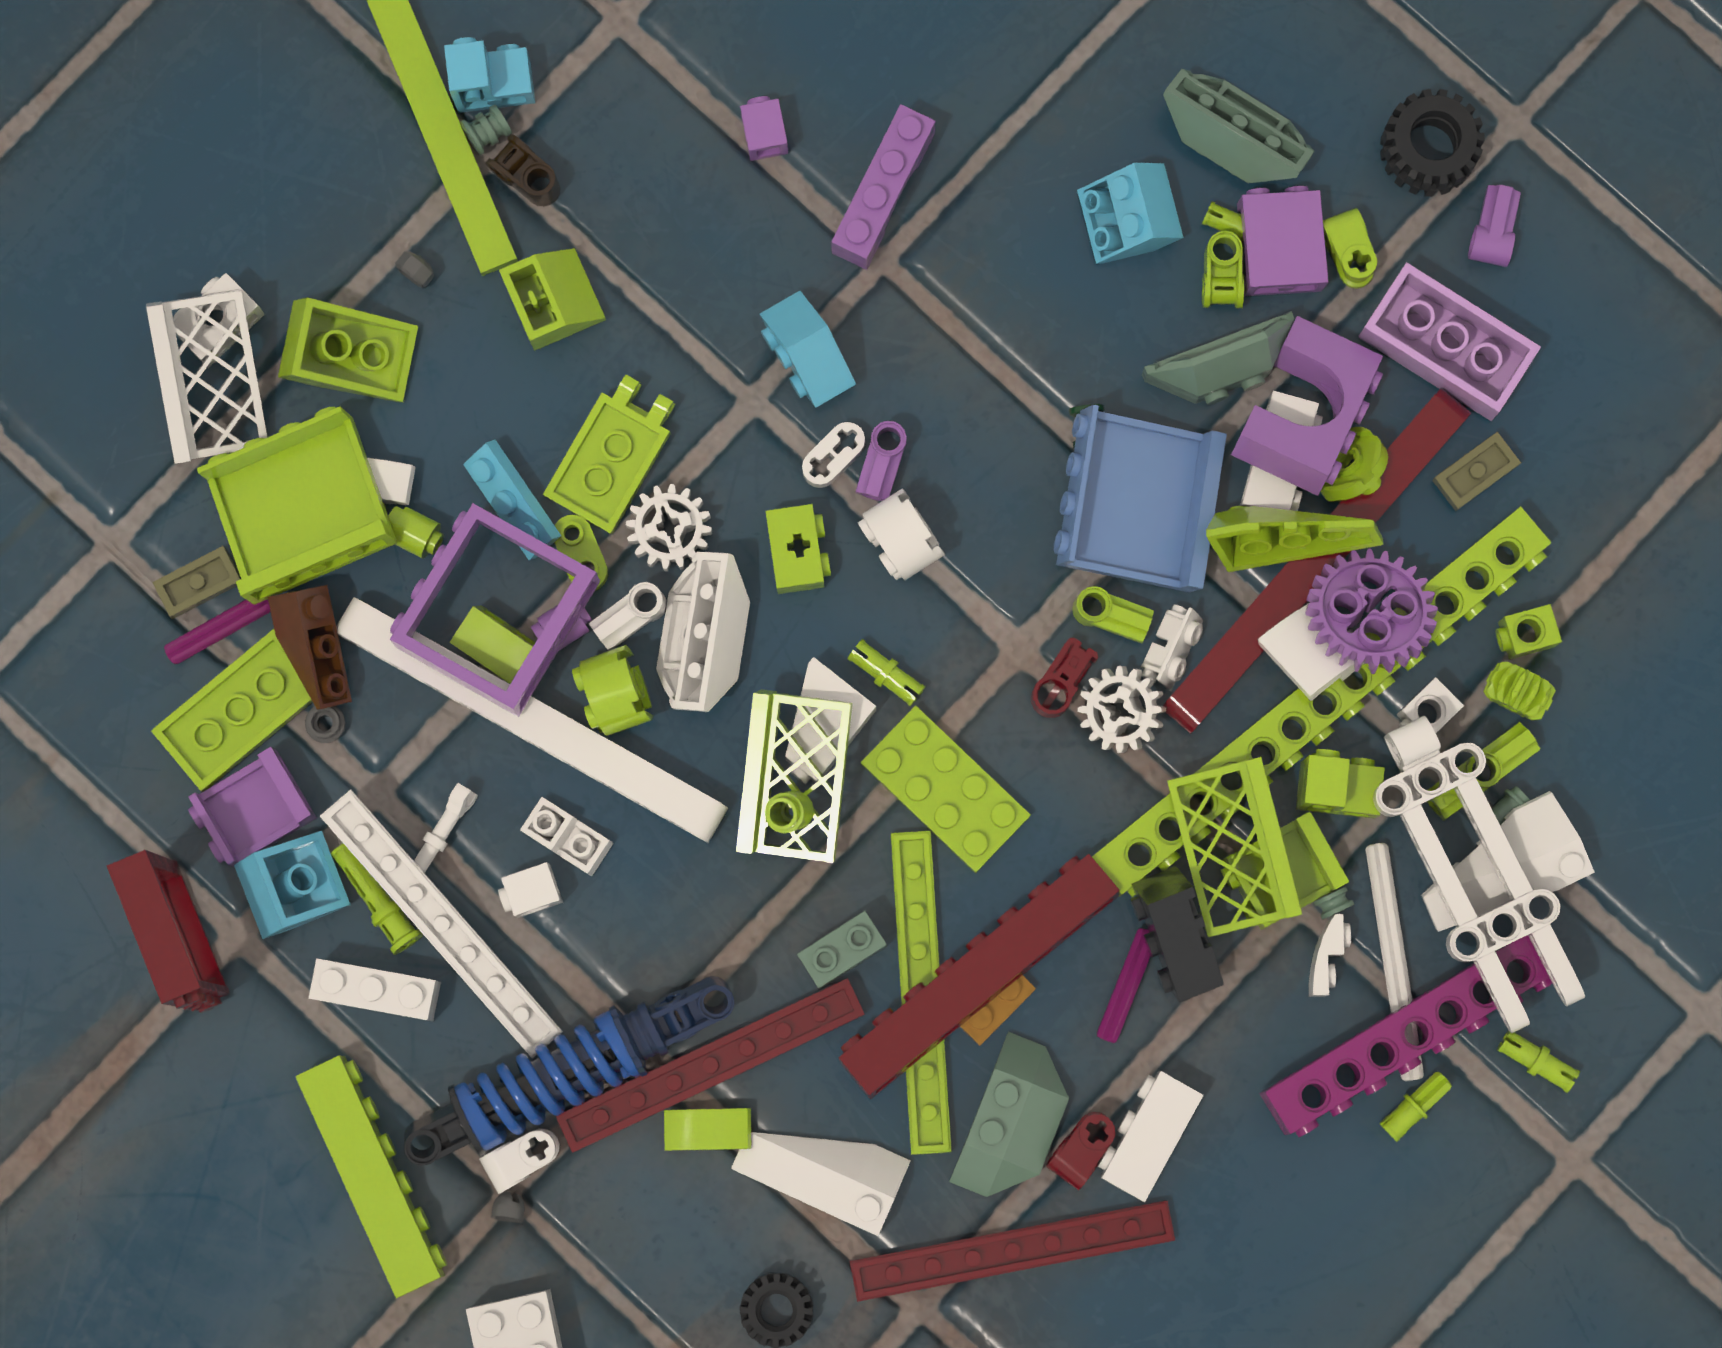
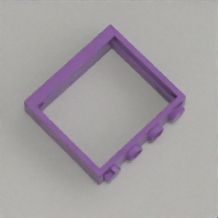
[390,503,600,717]

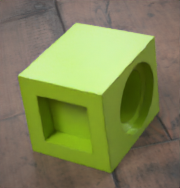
[1495,604,1562,660]

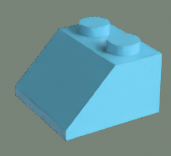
[234,831,351,939]

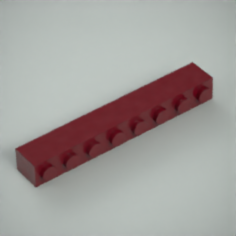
[838,854,1120,1100]

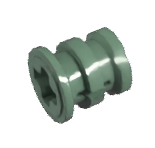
[460,104,512,155]

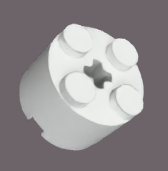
[858,488,945,581]

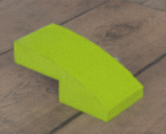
[664,1108,751,1151]

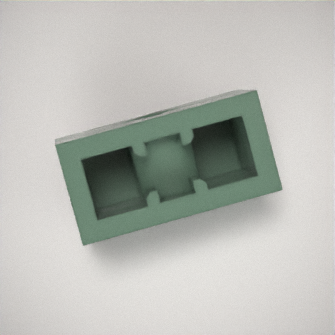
[797,911,887,990]

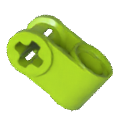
[1323,208,1377,289]
[1202,231,1244,308]

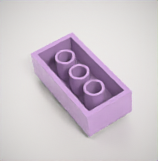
[1358,262,1541,422]

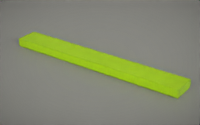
[366,0,518,276]
[891,831,951,1155]

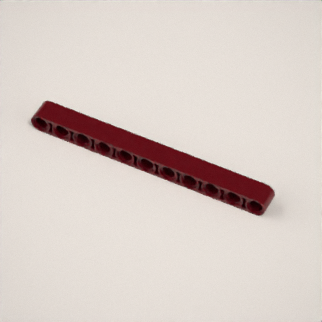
[1163,388,1471,734]

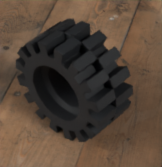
[740,1273,813,1348]

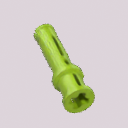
[331,843,423,955]

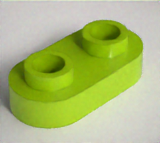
[554,515,608,591]

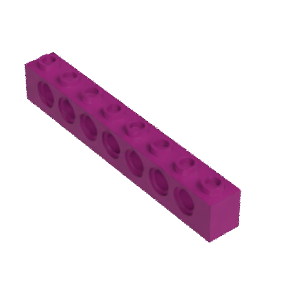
[1259,935,1553,1138]

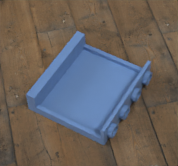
[1054,405,1227,592]

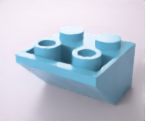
[1077,163,1184,264]

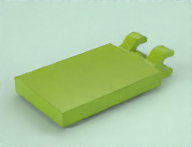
[543,375,676,535]

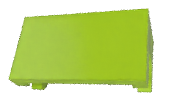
[450,605,535,684]

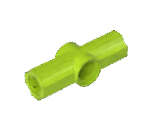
[1427,722,1540,821]

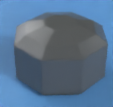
[395,251,434,288]

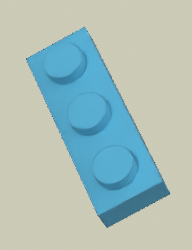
[463,440,561,560]

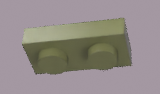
[1432,432,1521,511]
[152,546,241,619]

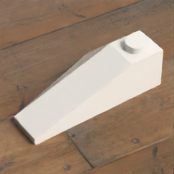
[1421,791,1595,932]
[731,1132,911,1236]

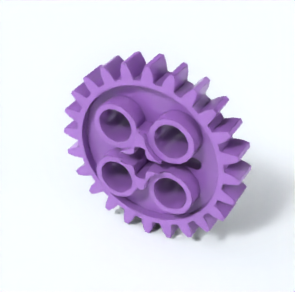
[1305,549,1438,674]

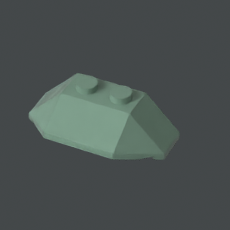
[1163,69,1315,183]
[1142,311,1294,405]
[949,1032,1069,1197]

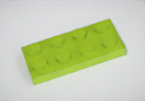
[151,629,312,792]
[861,705,1031,874]

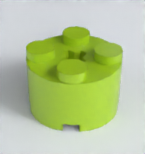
[572,645,653,736]

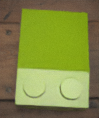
[278,297,418,403]

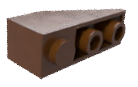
[268,585,352,710]

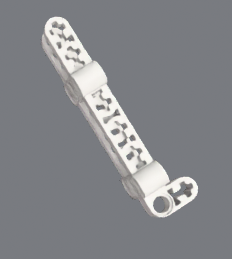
[1373,716,1585,1034]

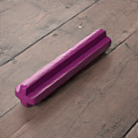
[164,599,271,664]
[1097,928,1151,1043]

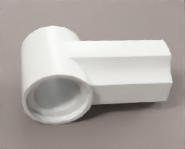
[589,582,667,651]

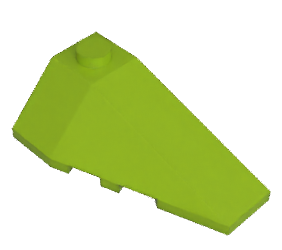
[1206,506,1383,572]

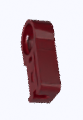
[1031,638,1098,718]

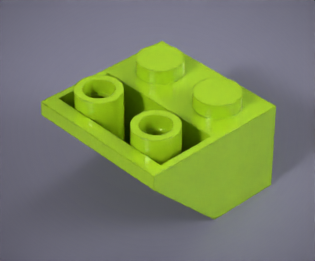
[499,248,606,351]

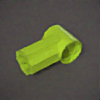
[1072,586,1154,644]

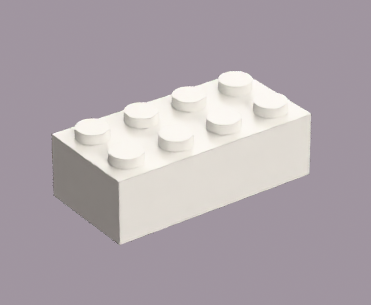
[466,1289,563,1348]

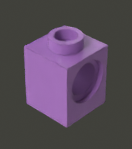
[740,96,788,161]

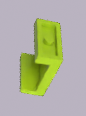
[1221,812,1349,930]

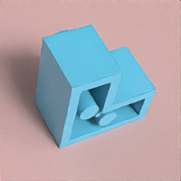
[444,37,535,113]
[760,291,856,408]

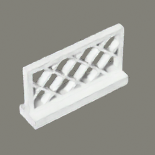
[146,290,267,464]

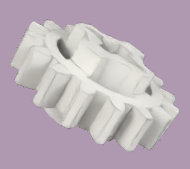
[626,484,712,572]
[1078,666,1166,753]

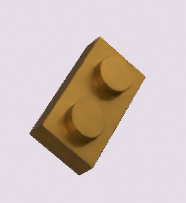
[960,976,1036,1046]

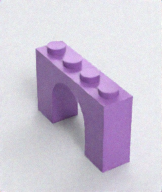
[1231,316,1383,496]

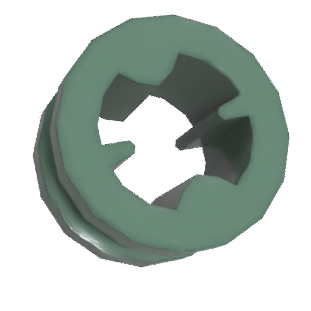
[1314,886,1355,920]

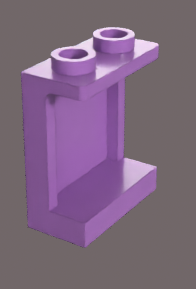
[1237,186,1328,296]
[188,747,317,867]

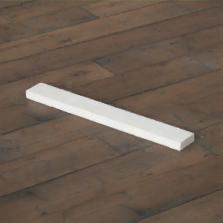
[320,789,563,1058]

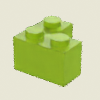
[1296,749,1385,819]

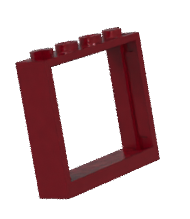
[107,850,230,1013]

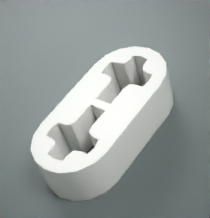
[802,422,865,488]

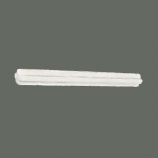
[1365,843,1424,1081]

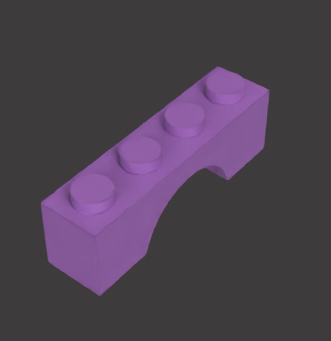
[831,104,936,270]

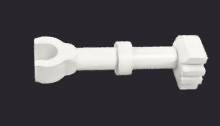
[414,783,478,873]

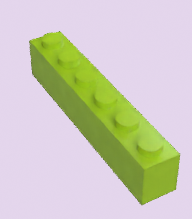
[295,1055,447,1298]

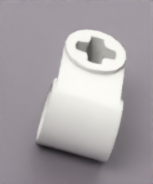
[479,1128,560,1194]

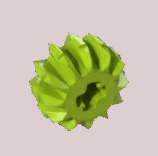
[1483,661,1556,720]

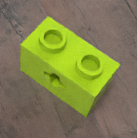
[765,504,831,594]

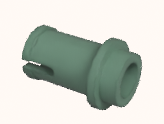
[1491,786,1530,825]

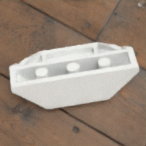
[656,552,750,712]

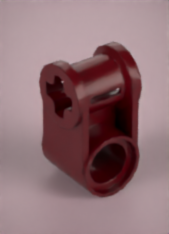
[1045,1112,1115,1190]

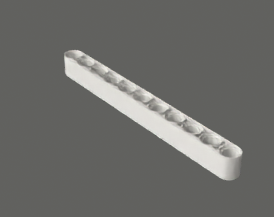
[336,597,728,843]

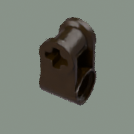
[485,134,560,207]

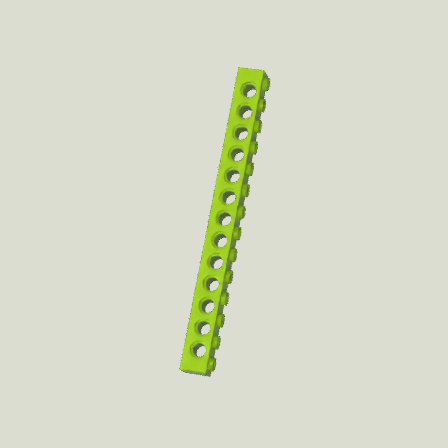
[1092,506,1551,897]

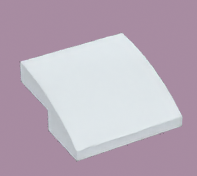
[1258,603,1364,701]

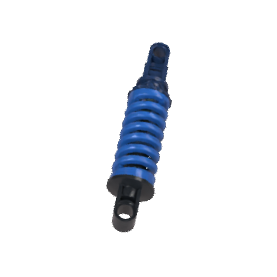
[404,976,734,1165]

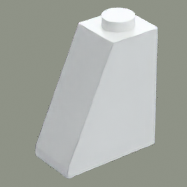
[785,657,876,784]

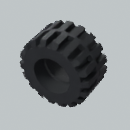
[1380,89,1485,197]

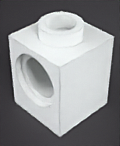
[1397,677,1464,733]
[498,862,563,918]

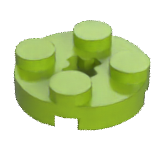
[1320,427,1388,501]

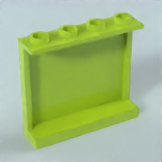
[197,406,398,605]

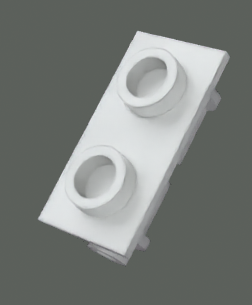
[1141,604,1204,691]

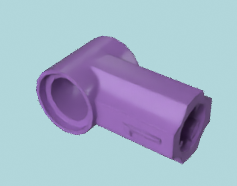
[1468,185,1521,268]
[855,421,907,501]

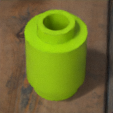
[388,506,444,559]
[765,790,814,833]

